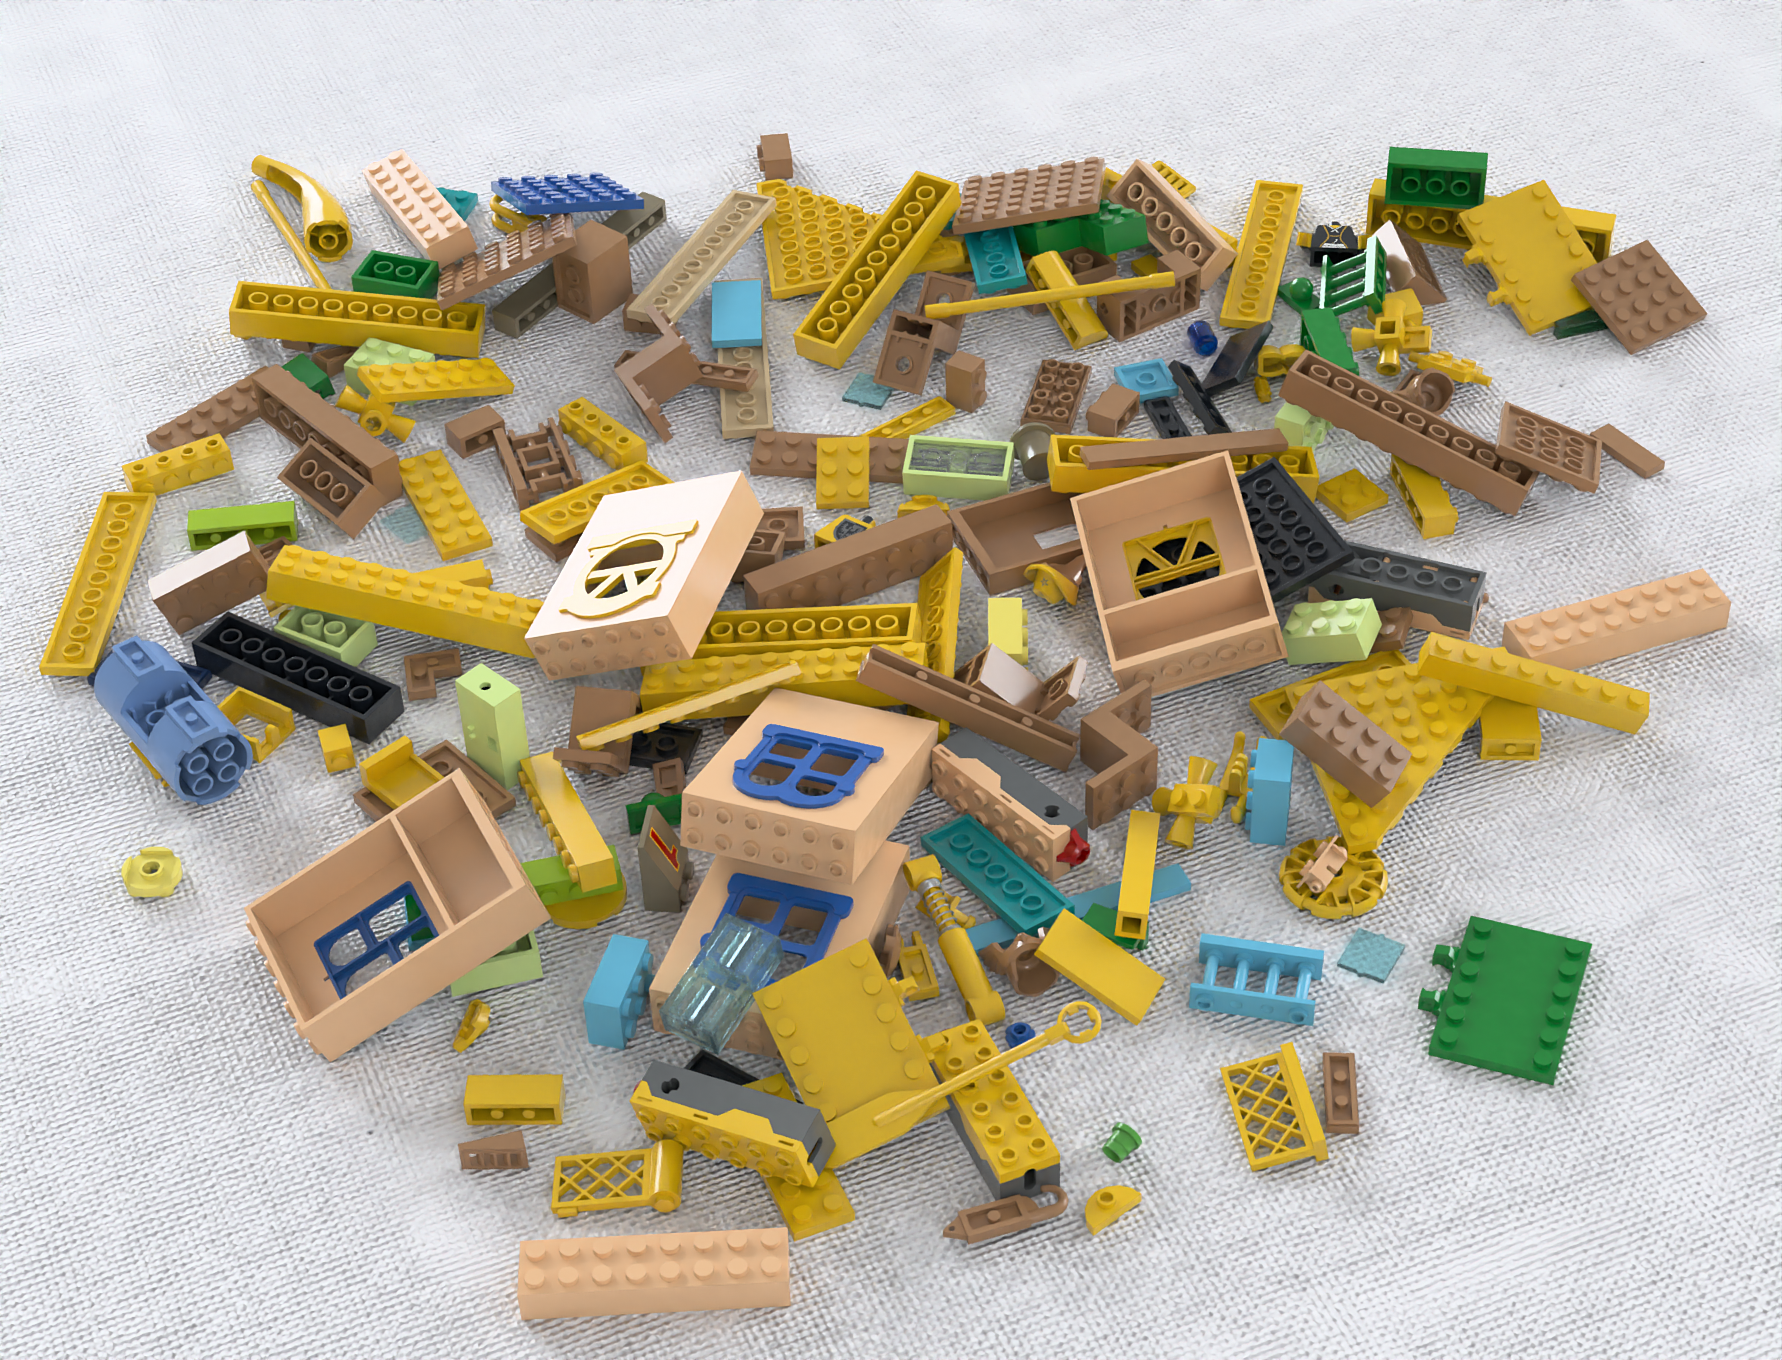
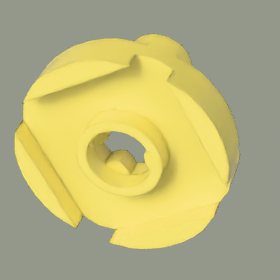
[121,847,183,897]

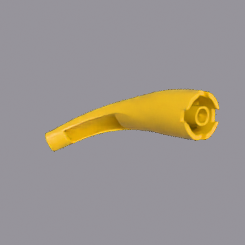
[251,155,353,262]

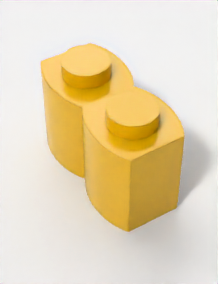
[1253,344,1305,377]

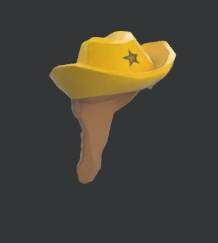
[1023,554,1087,606]

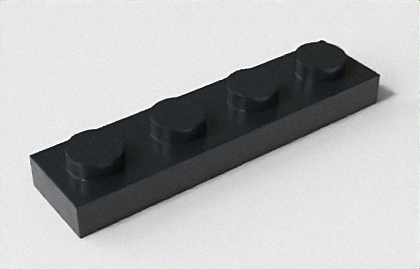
[1168,360,1232,435]

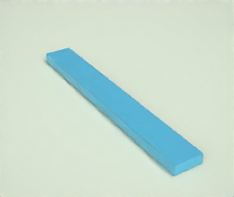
[965,863,1191,957]

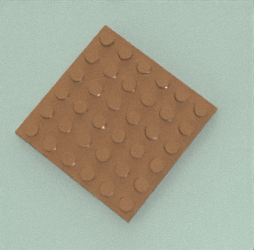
[952,157,1106,235]
[437,213,577,310]

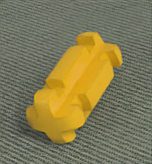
[1254,376,1272,403]

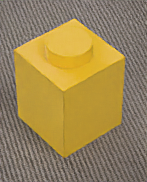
[317,724,356,773]

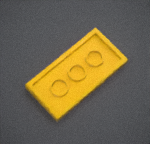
[1034,908,1165,1026]

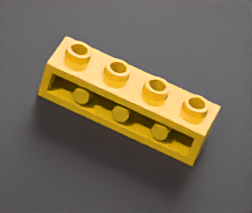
[558,397,648,470]
[121,433,234,496]

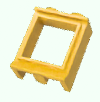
[217,687,296,764]

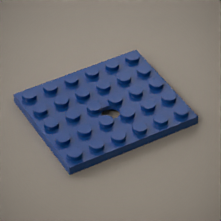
[491,172,644,215]

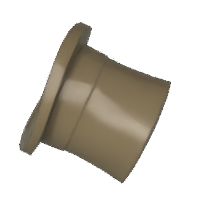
[1009,422,1056,481]

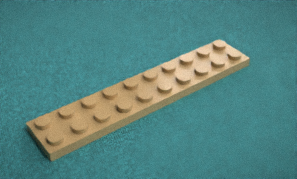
[627,190,776,324]
[714,278,774,439]

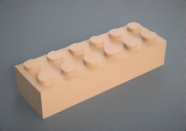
[1107,159,1238,291]

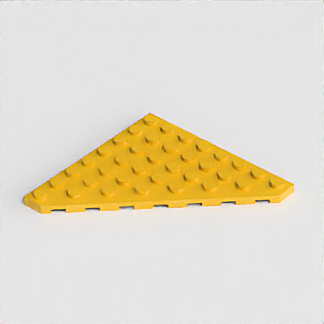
[756,179,965,300]
[1284,646,1508,855]

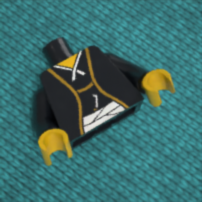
[1296,221,1372,269]

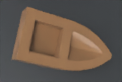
[652,758,687,797]

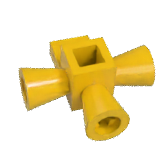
[1351,298,1432,376]
[335,384,416,443]
[1152,756,1222,850]

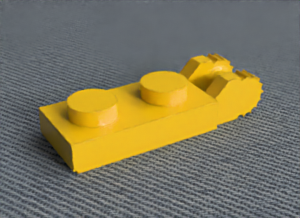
[898,930,939,1002]

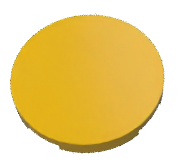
[544,872,627,929]

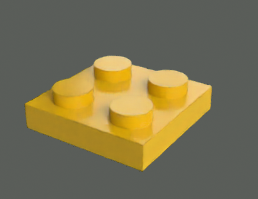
[1316,468,1389,523]

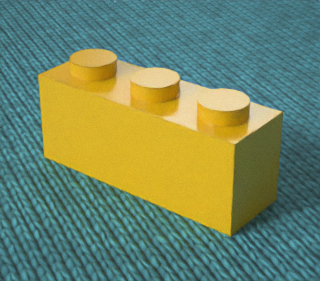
[463,1074,566,1125]

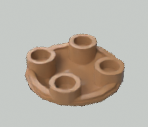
[878,924,901,980]

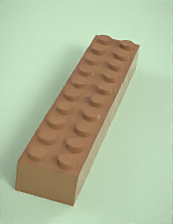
[1278,350,1540,516]

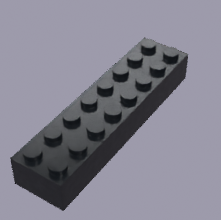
[192,611,405,745]

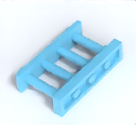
[1189,933,1324,1026]

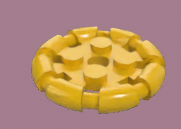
[1279,836,1388,919]

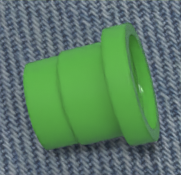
[1102,1122,1142,1163]

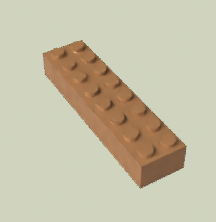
[252,364,403,507]
[743,504,953,610]

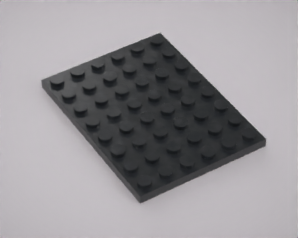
[1136,457,1355,604]

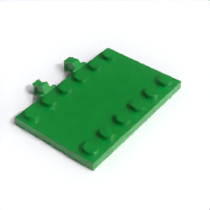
[1418,916,1592,1086]

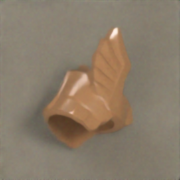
[1391,368,1455,416]
[978,927,1060,997]

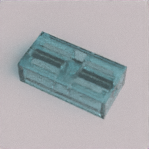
[659,913,784,1055]

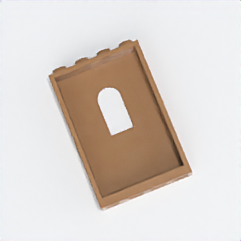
[947,482,1084,595]

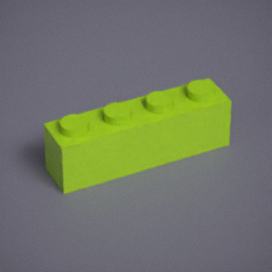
[187,501,298,551]
[520,844,623,905]

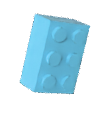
[1245,738,1294,846]
[583,934,656,1050]

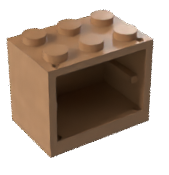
[552,220,633,324]

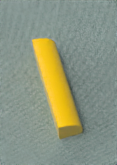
[1025,251,1108,351]

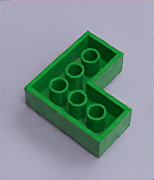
[1013,199,1148,257]

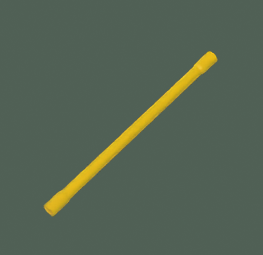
[251,180,333,290]
[924,271,1175,319]

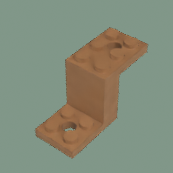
[873,270,975,396]
[614,304,703,443]
[953,643,1088,721]
[1080,680,1158,830]
[553,686,643,778]

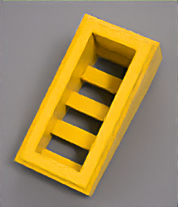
[1152,160,1196,199]

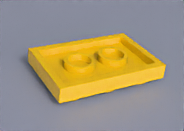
[816,436,870,510]

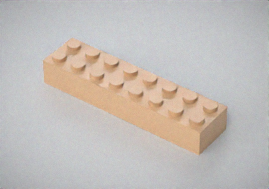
[361,149,478,270]
[1501,568,1731,670]
[517,1227,791,1320]

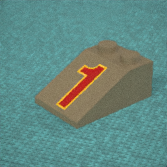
[637,805,694,913]

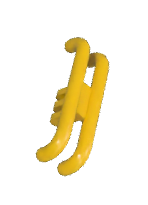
[489,194,547,234]
[1213,731,1267,824]

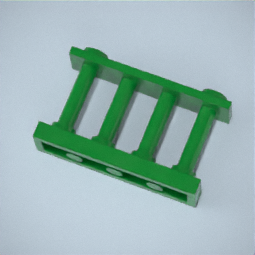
[1319,235,1387,317]

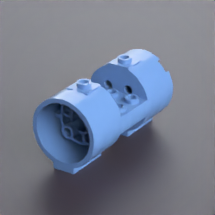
[94,635,253,805]

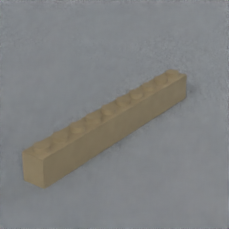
[492,191,667,339]

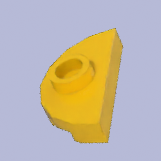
[897,494,950,518]
[452,999,490,1053]
[1085,1185,1142,1236]

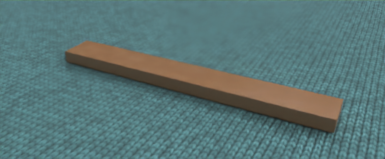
[1079,428,1289,470]

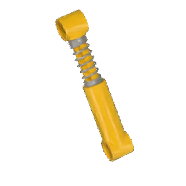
[903,854,1005,1026]

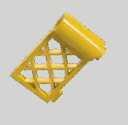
[551,1140,684,1218]

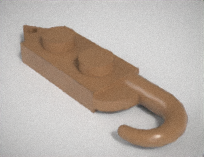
[943,1185,1069,1245]

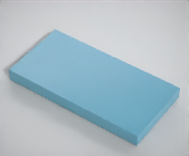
[712,280,762,348]

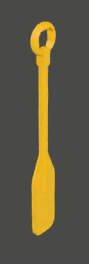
[824,1001,1102,1169]

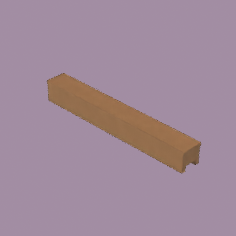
[856,644,1080,772]

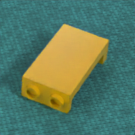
[1478,696,1542,761]
[359,735,445,810]

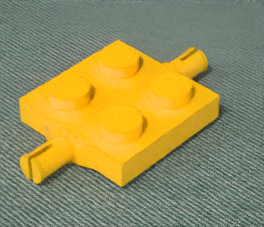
[1408,351,1492,387]

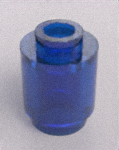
[1187,320,1218,357]

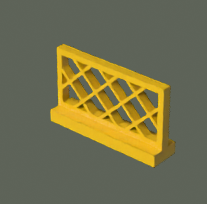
[1220,1042,1329,1172]

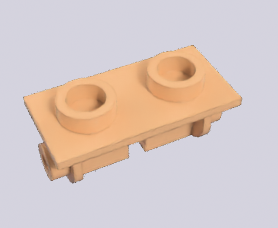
[1296,835,1348,893]

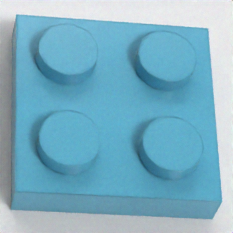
[1114,358,1179,404]

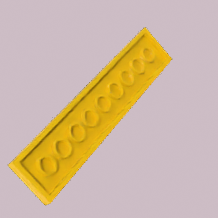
[1219,180,1303,329]
[39,492,157,676]
[907,547,963,744]

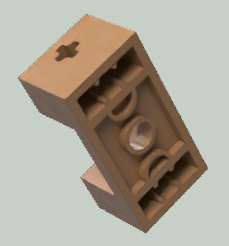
[1097,250,1201,343]

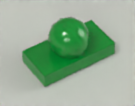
[1278,277,1320,315]
[625,792,682,834]

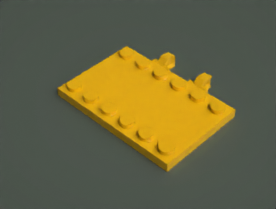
[1457,179,1597,336]
[752,938,951,1126]

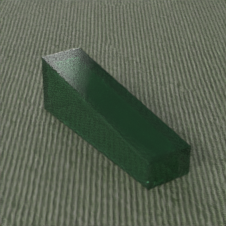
[1553,308,1610,340]

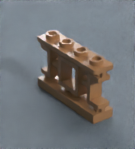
[492,417,583,511]

